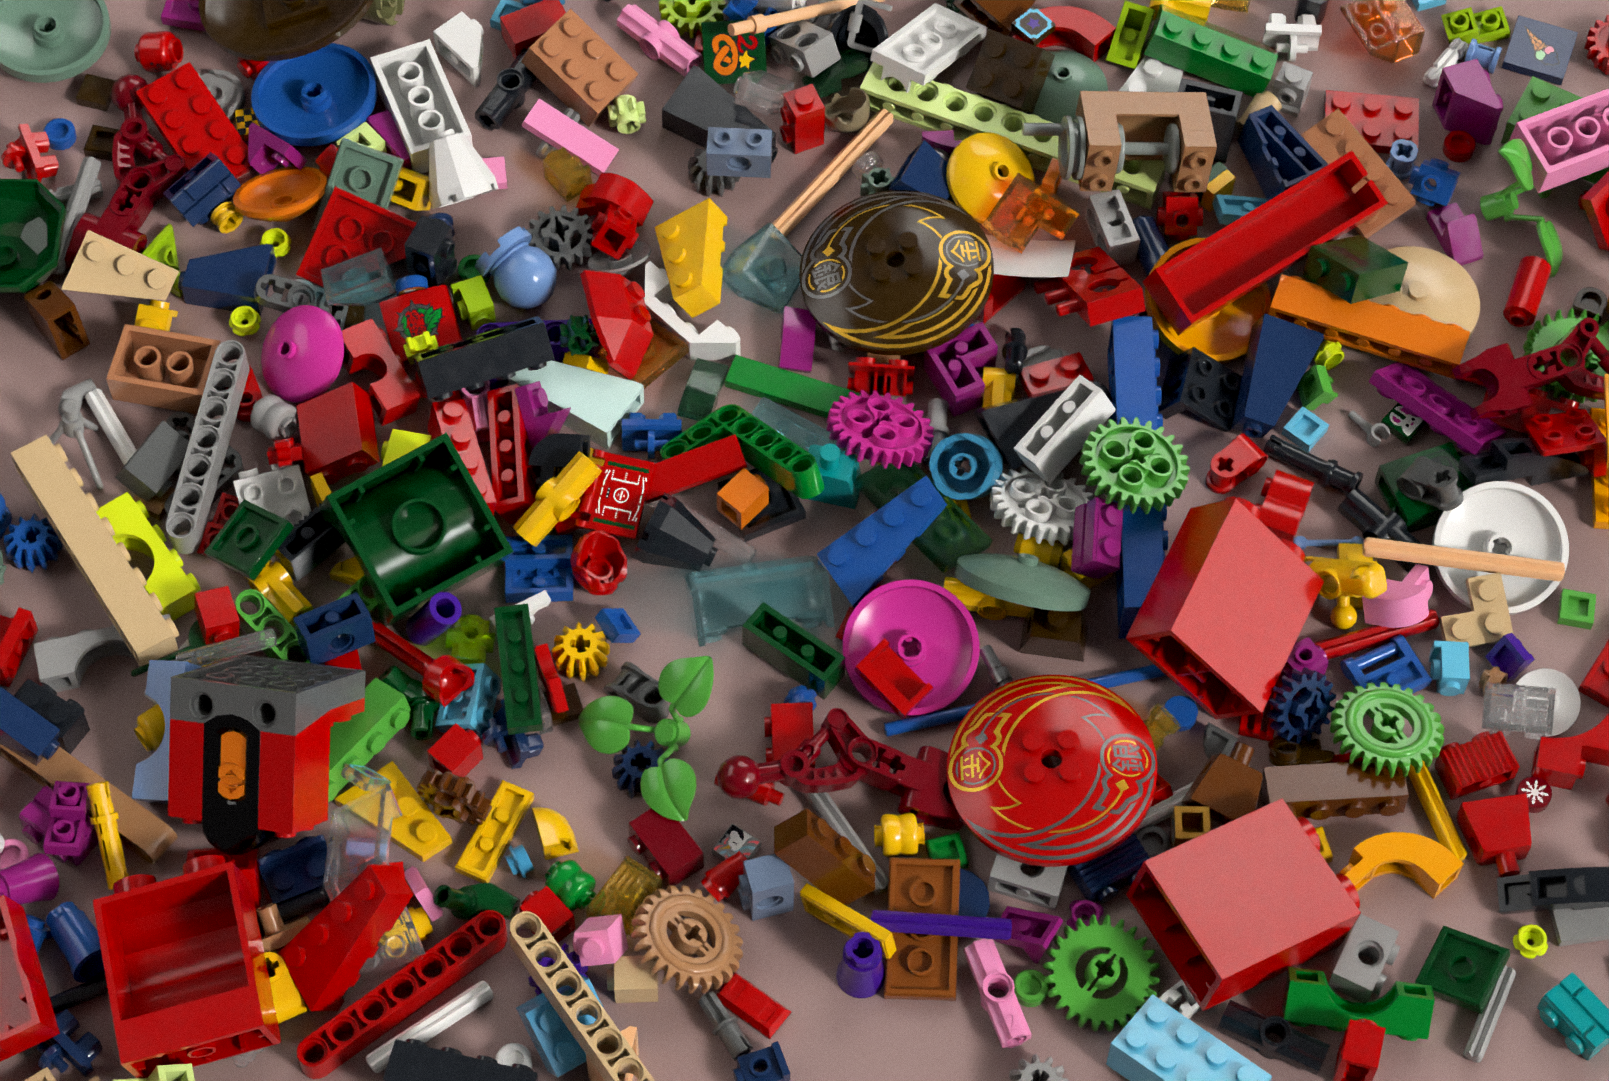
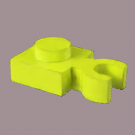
[403,331,439,365]

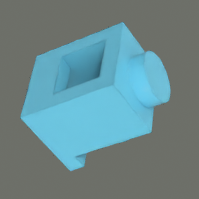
[1429,640,1470,696]

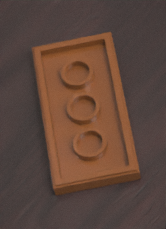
[884,858,960,1001]

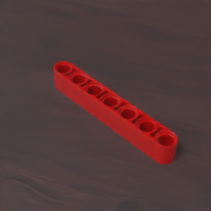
[297,910,508,1079]

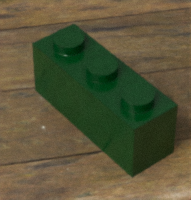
[742,602,845,700]

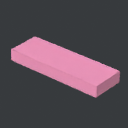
[522,99,619,176]

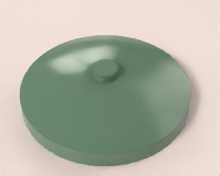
[0,0,111,83]
[954,553,1090,611]

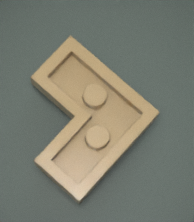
[1439,572,1514,648]

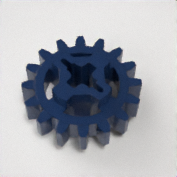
[1267,667,1336,744]

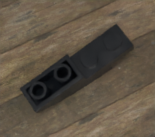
[1458,438,1589,486]
[1496,867,1609,915]

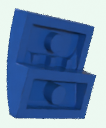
[505,535,573,603]

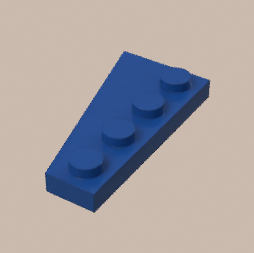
[817,476,947,608]

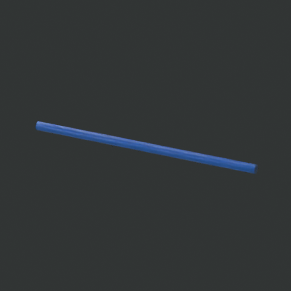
[884,664,1166,737]

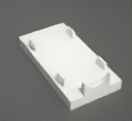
[870,3,988,93]

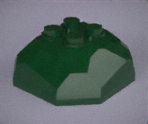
[0,179,66,293]

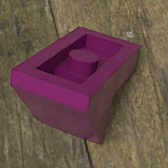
[248,122,308,174]
[1426,202,1484,266]
[514,381,571,450]
[994,906,1063,964]

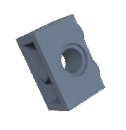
[706,127,772,178]
[738,854,794,921]

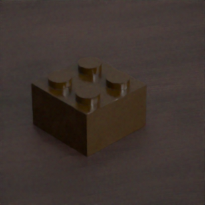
[966,29,1055,114]

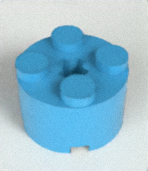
[929,433,1003,500]

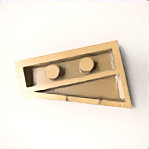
[61,230,179,301]

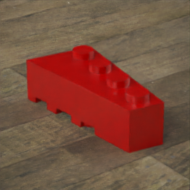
[278,865,414,1011]

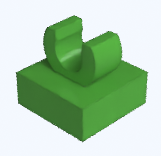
[1297,364,1338,411]

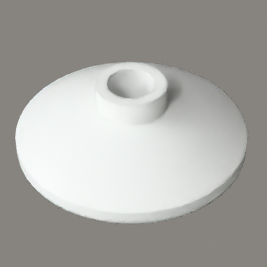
[1510,668,1581,737]

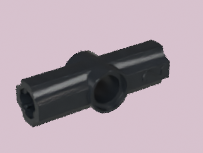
[475,48,537,131]
[1338,488,1425,573]
[1217,1000,1330,1075]

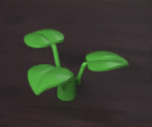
[1480,138,1563,278]
[578,656,714,821]

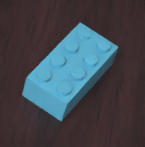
[1106,994,1272,1081]

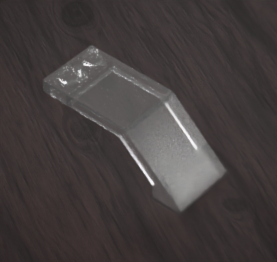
[323,783,426,982]

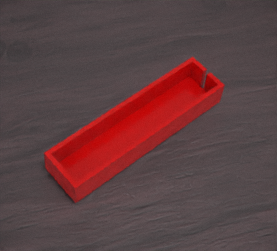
[1142,151,1388,336]

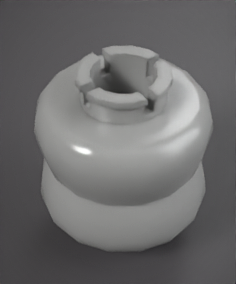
[250,395,298,441]

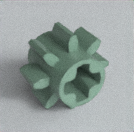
[860,166,895,196]

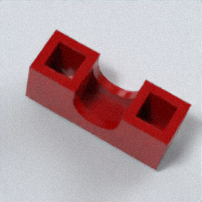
[342,318,421,426]

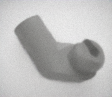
[58,378,96,416]

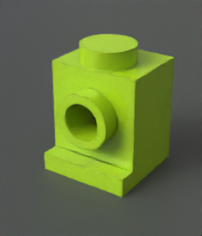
[451,275,496,331]

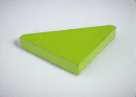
[141,223,183,298]

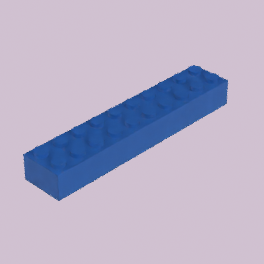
[1107,316,1168,639]

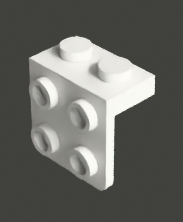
[233,464,311,526]

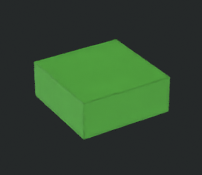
[1557,588,1596,630]

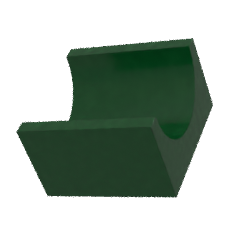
[319,433,514,627]

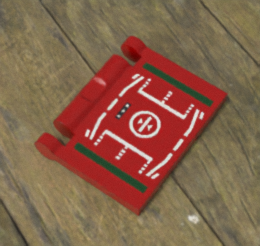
[574,449,655,540]

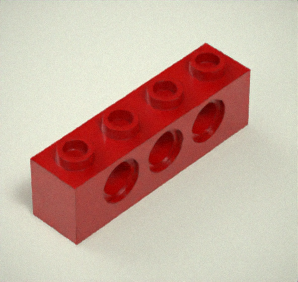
[487,384,538,525]

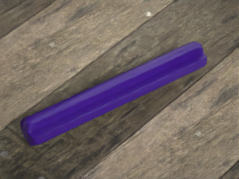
[871,910,1012,940]

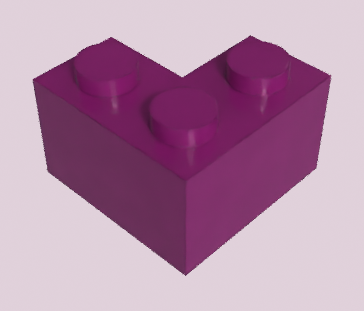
[923,322,998,417]

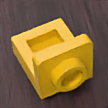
[134,299,178,332]

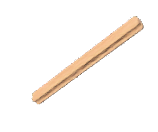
[769,108,894,241]
[1362,537,1565,582]

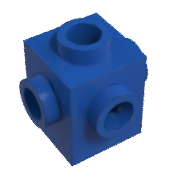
[1408,158,1461,206]

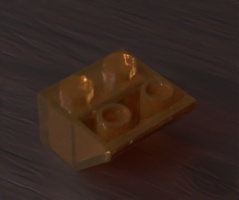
[1340,0,1425,63]

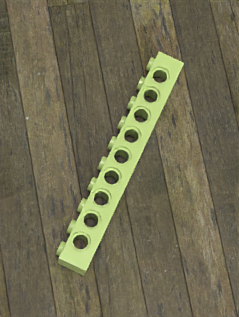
[860,62,1165,209]

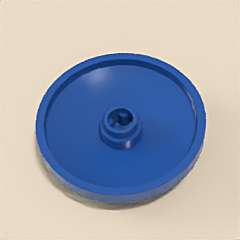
[251,43,378,147]

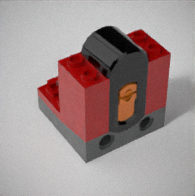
[168,655,366,855]

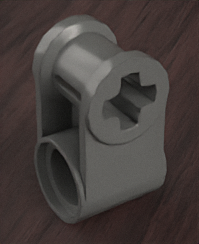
[1396,456,1464,511]
[603,662,670,723]

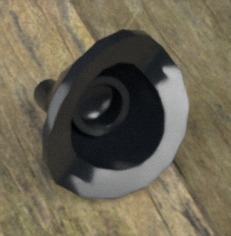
[828,5,888,73]

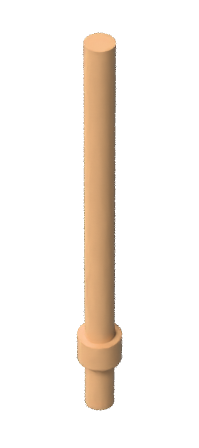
[727,0,885,36]

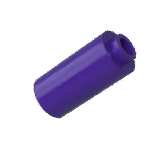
[406,592,462,646]

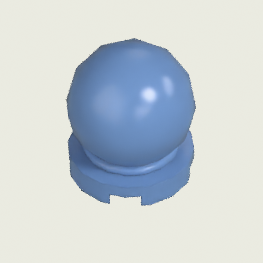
[474,226,557,310]

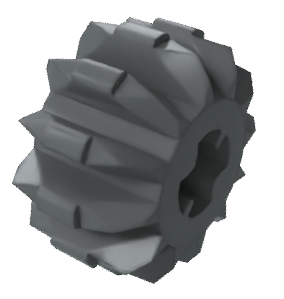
[688,144,741,197]

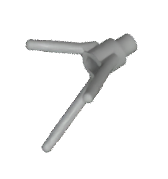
[49,403,103,490]

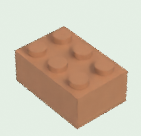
[521,8,638,127]
[106,324,221,414]

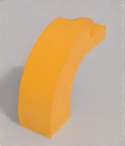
[1340,832,1464,899]

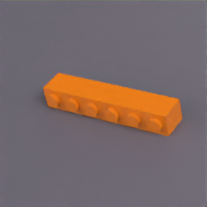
[1268,274,1470,379]

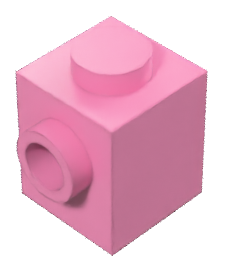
[573,914,629,967]

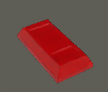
[716,972,791,1040]

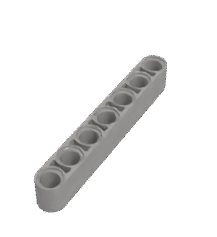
[165,340,250,554]

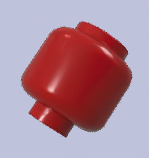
[134,31,184,73]

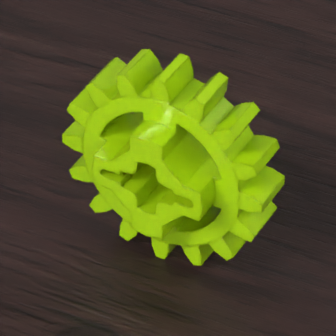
[659,0,726,38]

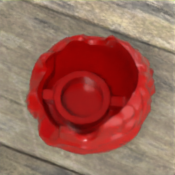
[570,530,627,596]

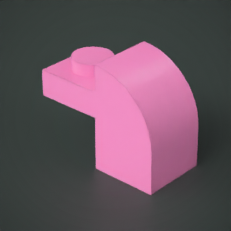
[1362,564,1433,628]

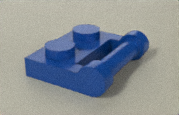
[1340,634,1432,694]

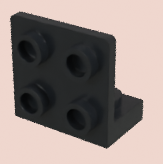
[1158,347,1242,432]

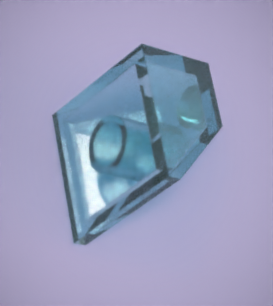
[722,222,802,314]
[321,248,397,306]

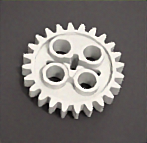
[989,467,1093,546]

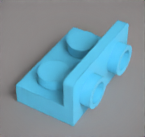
[435,663,501,739]

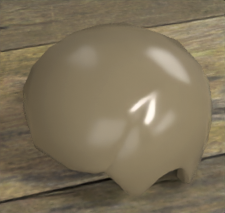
[824,87,870,133]

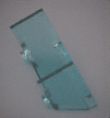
[684,556,835,647]

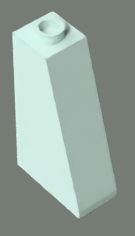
[508,360,644,450]

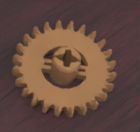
[631,885,743,994]

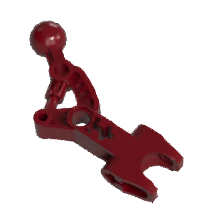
[64,74,187,270]
[1452,318,1609,420]
[717,708,964,831]

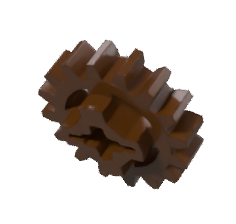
[416,769,492,825]

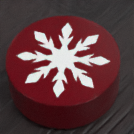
[1515,776,1552,813]

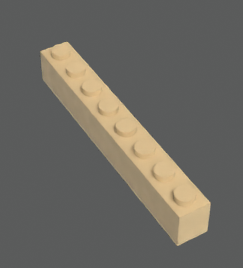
[10,434,180,667]

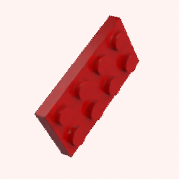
[135,62,254,179]

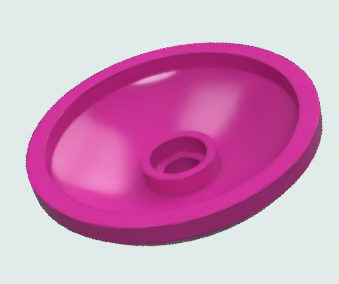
[261,305,344,403]

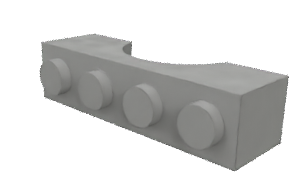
[33,614,178,692]

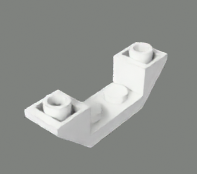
[644,261,741,360]

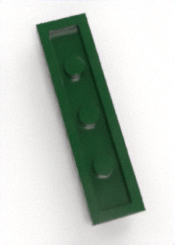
[494,603,543,735]

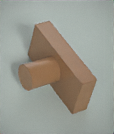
[256,903,311,953]

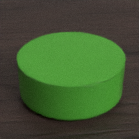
[1014,969,1049,1007]

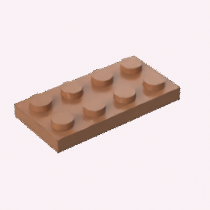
[1301,108,1416,238]

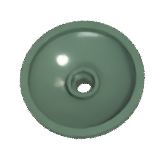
[1023,49,1108,123]

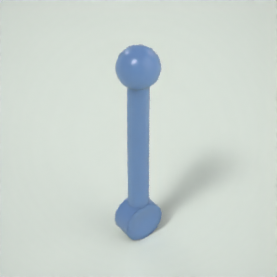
[1294,536,1364,550]

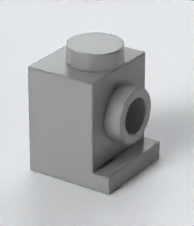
[1272,61,1313,117]

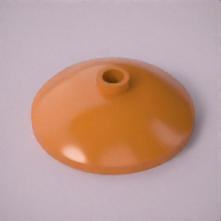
[233,166,328,222]

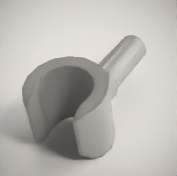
[1348,410,1390,447]

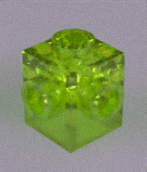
[445,614,495,664]

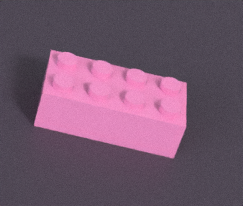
[1509,89,1609,193]

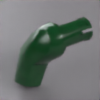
[378,665,440,740]
[433,883,521,920]

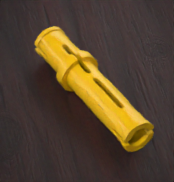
[86,781,129,890]

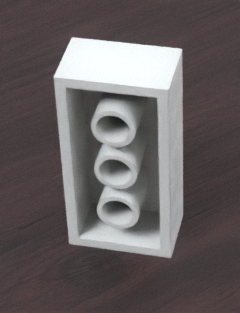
[370,39,473,173]

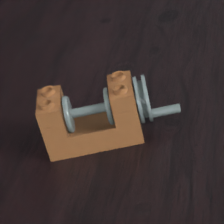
[1022,91,1217,192]

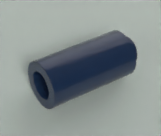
[1132,215,1169,276]

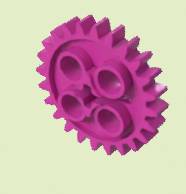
[826,390,934,469]

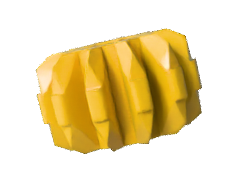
[551,621,610,682]

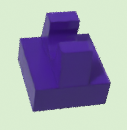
[1485,633,1535,682]

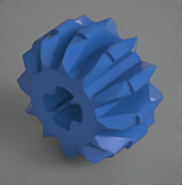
[4,513,63,573]

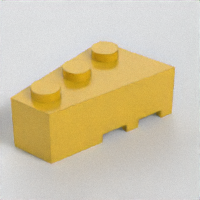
[654,198,728,318]

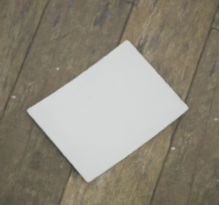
[985,234,1076,277]

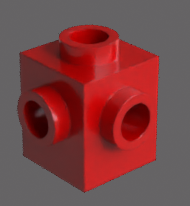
[1156,191,1203,240]
[590,204,639,260]

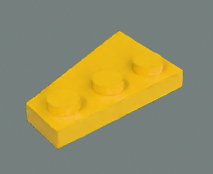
[334,761,452,862]

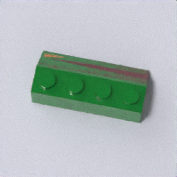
[1144,4,1278,98]

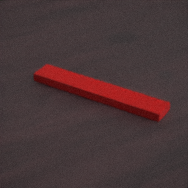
[555,434,747,535]

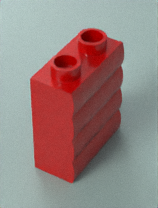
[92,855,281,1078]

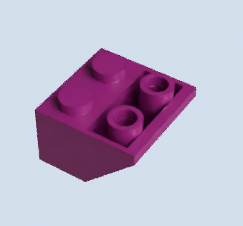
[1432,59,1503,146]

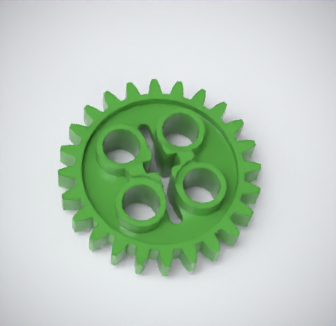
[1079,417,1190,514]

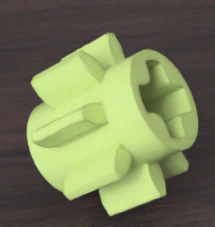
[607,94,646,134]

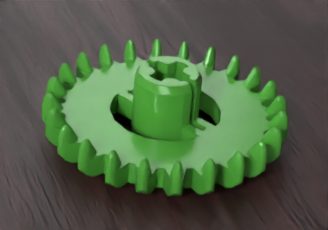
[1523,308,1609,404]
[1330,682,1445,778]
[1043,914,1160,1032]

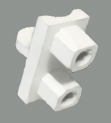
[1262,13,1322,62]

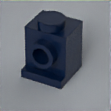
[733,1041,790,1081]

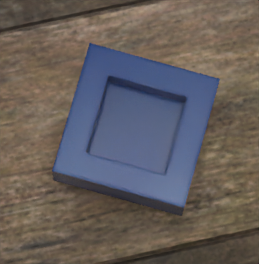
[594,608,641,643]

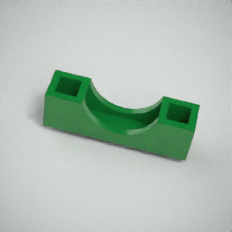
[1282,967,1435,1041]

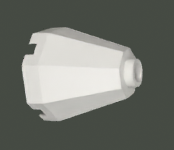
[429,129,499,209]

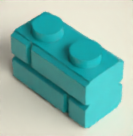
[1537,973,1609,1061]

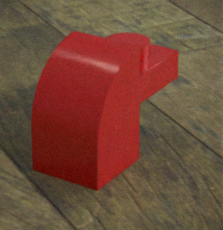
[575,173,654,227]

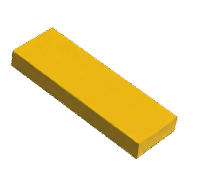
[455,780,534,883]
[800,883,897,959]

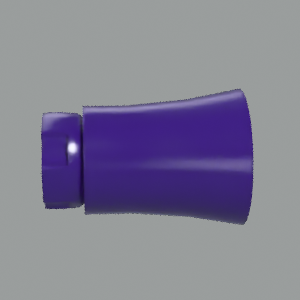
[836,932,885,998]

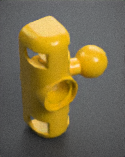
[1304,556,1387,630]

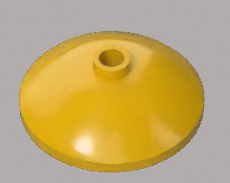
[946,132,1035,226]

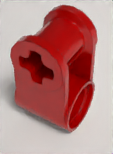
[1205,433,1268,494]

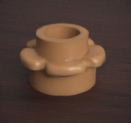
[1479,666,1508,699]

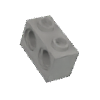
[768,20,841,78]
[1085,189,1140,266]

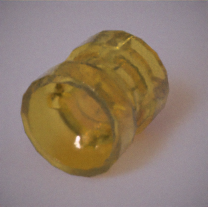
[1142,703,1181,751]

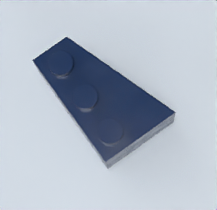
[1237,105,1329,201]

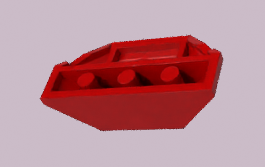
[580,270,653,380]

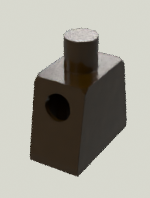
[1019,607,1088,662]

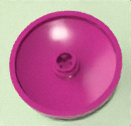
[842,579,980,717]

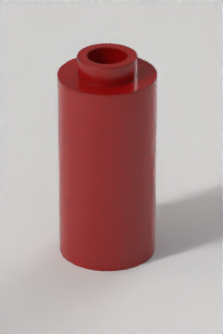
[1503,256,1551,327]

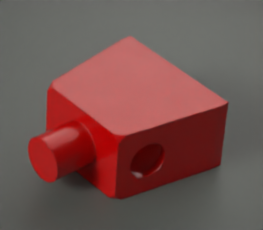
[1456,793,1532,877]

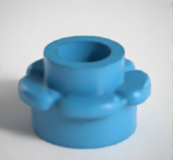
[505,844,534,878]

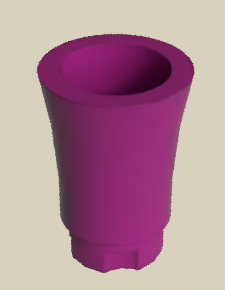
[0,853,59,905]

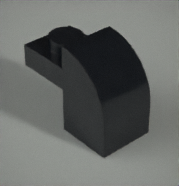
[528,433,591,491]

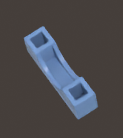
[132,660,202,804]

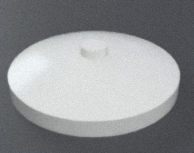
[1432,481,1569,615]

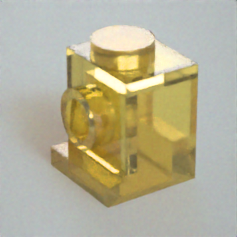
[543,147,592,202]

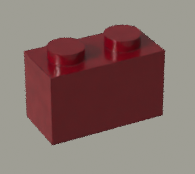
[627,808,704,887]

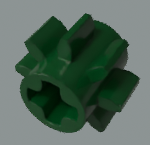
[560,314,599,356]

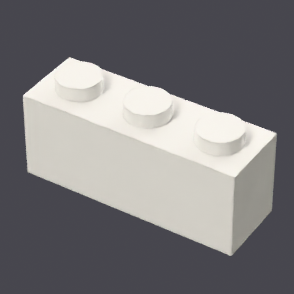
[1013,375,1116,483]

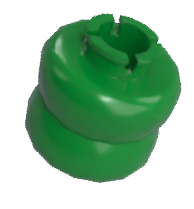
[544,859,596,911]

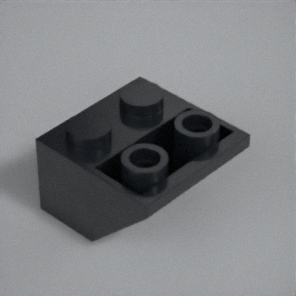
[1178,78,1243,164]

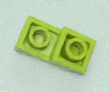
[1441,6,1511,44]

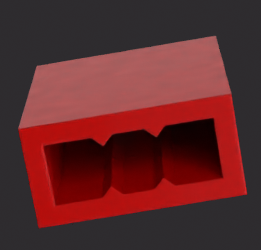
[296,382,380,485]

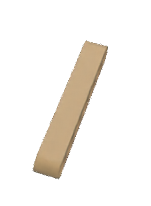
[510,911,655,1081]

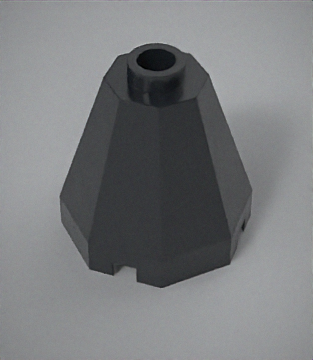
[631,492,718,571]

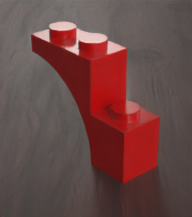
[1531,713,1609,790]

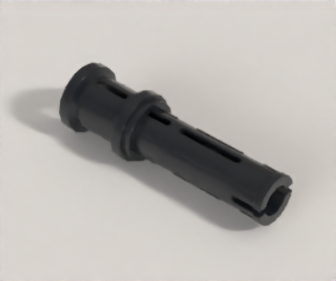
[1263,434,1364,497]

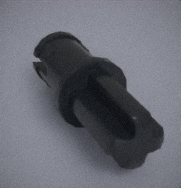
[1002,328,1028,375]

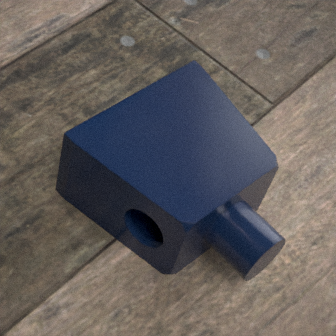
[887,140,956,205]

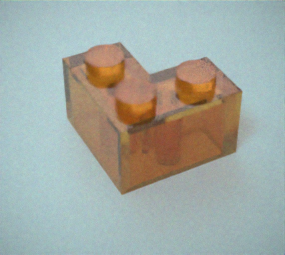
[982,173,1079,254]

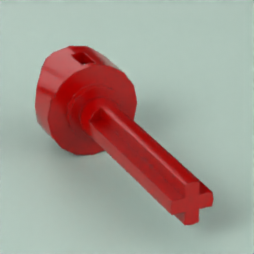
[372,622,475,707]

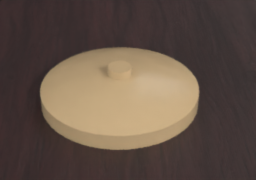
[1368,246,1480,340]

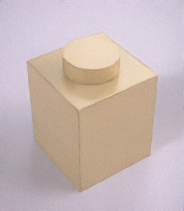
[607,955,658,1003]

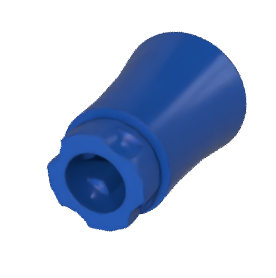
[45,902,105,983]

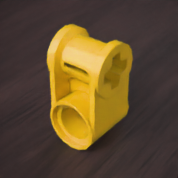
[264,952,307,1024]

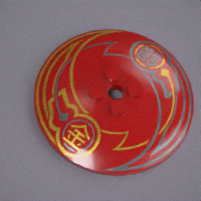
[947,675,1157,867]

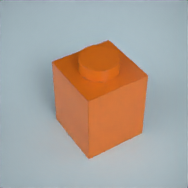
[717,468,769,530]

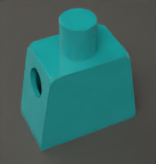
[807,443,863,509]

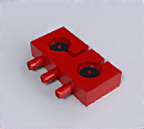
[1034,246,1146,327]

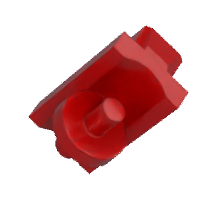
[1,123,59,183]

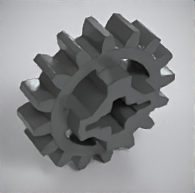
[526,205,594,271]

